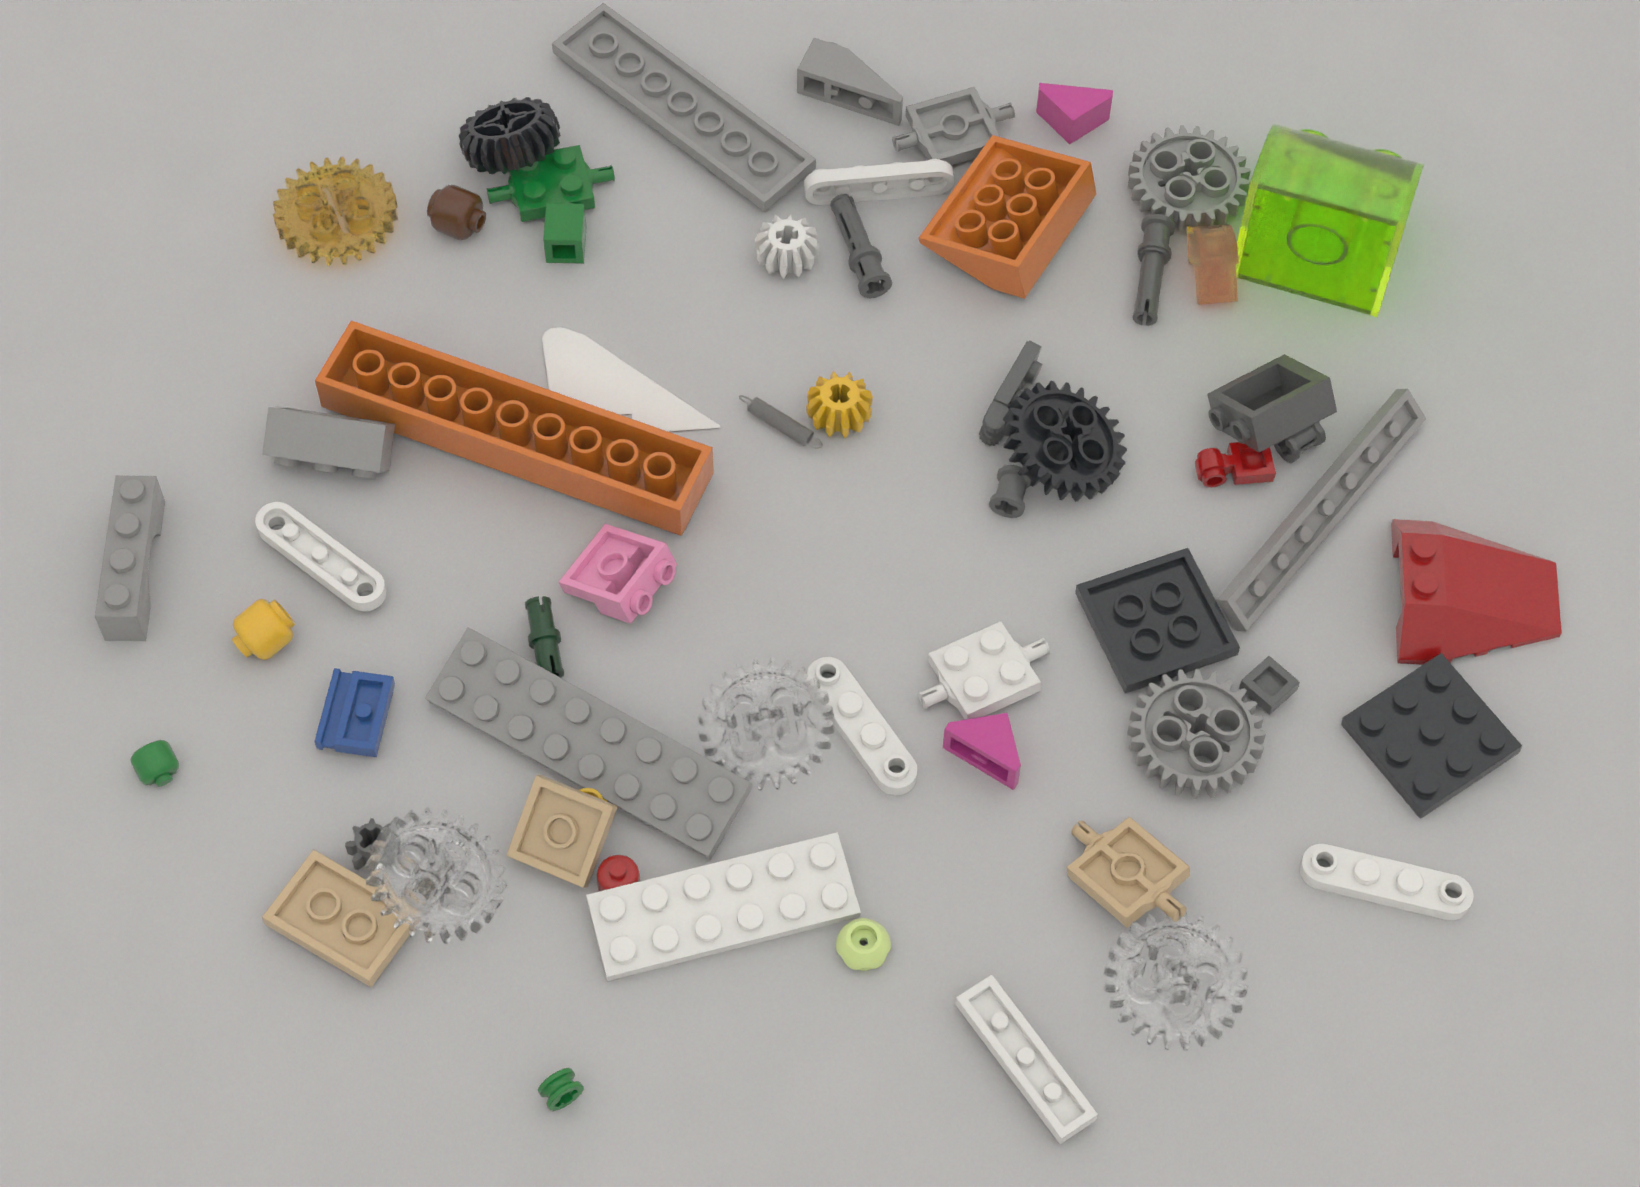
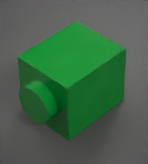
[543,202,587,264]

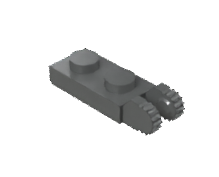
[979,340,1043,446]

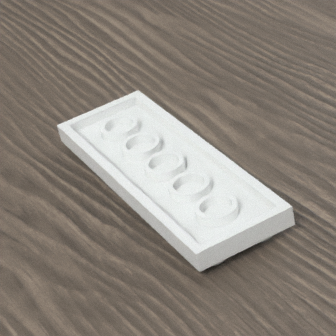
[586,832,861,981]

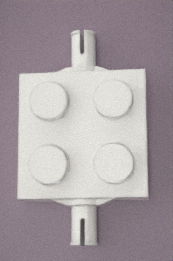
[918,621,1050,720]

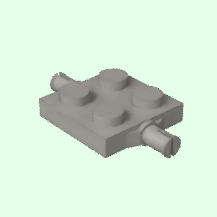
[892,87,1015,165]

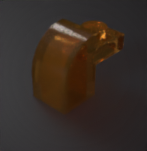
[1187,223,1239,304]

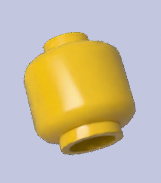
[232,599,295,660]

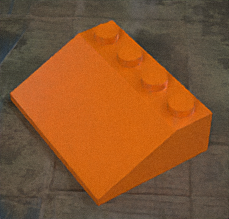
[919,135,1097,299]

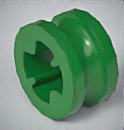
[538,1068,584,1111]

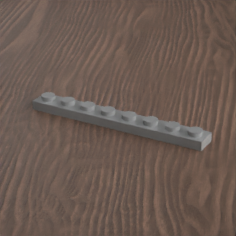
[1216,389,1426,631]

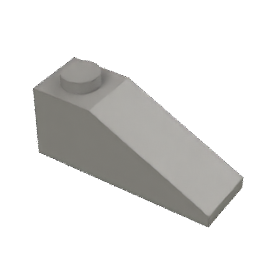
[797,38,903,126]

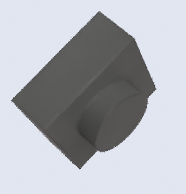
[1239,656,1300,715]

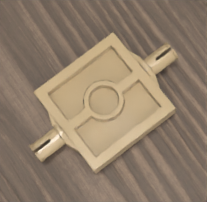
[1066,817,1190,928]

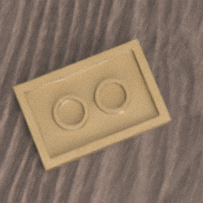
[262,849,422,987]

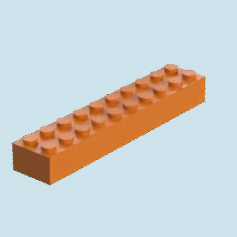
[315,320,714,536]

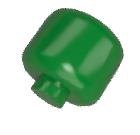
[130,740,179,787]

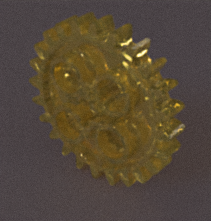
[273,157,398,266]

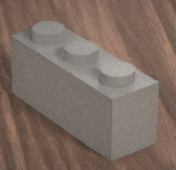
[262,406,395,479]

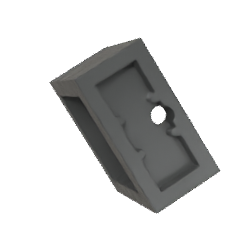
[1207,354,1337,452]

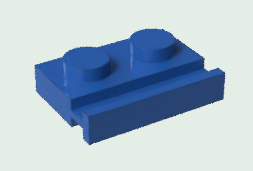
[314,668,395,758]

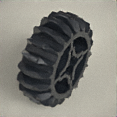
[459,97,561,174]

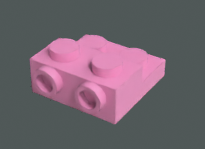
[559,524,677,624]

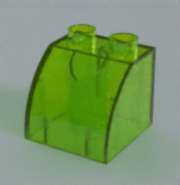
[1230,124,1424,317]

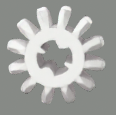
[755,213,819,279]

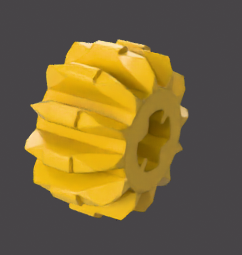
[806,370,873,439]

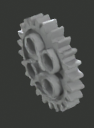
[1128,125,1251,233]
[1127,669,1266,799]

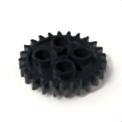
[1001,381,1127,502]

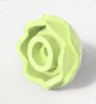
[836,918,891,971]

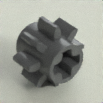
[345,818,401,876]

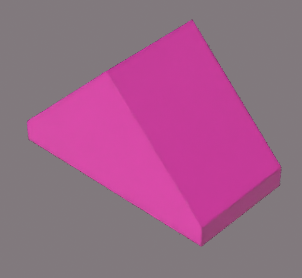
[1036,83,1113,144]
[943,713,1021,790]

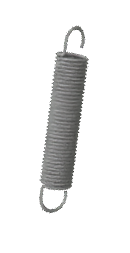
[739,395,823,449]

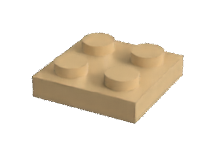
[506,775,618,888]

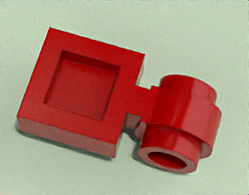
[1195,442,1276,487]

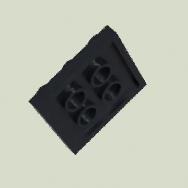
[1075,548,1240,694]
[1341,653,1522,819]

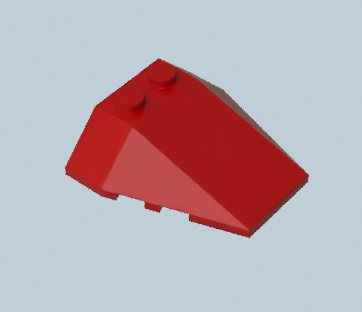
[1391,519,1562,665]

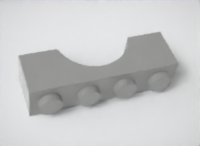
[95,475,165,641]

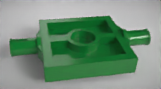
[486,145,615,222]

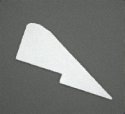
[542,327,720,432]

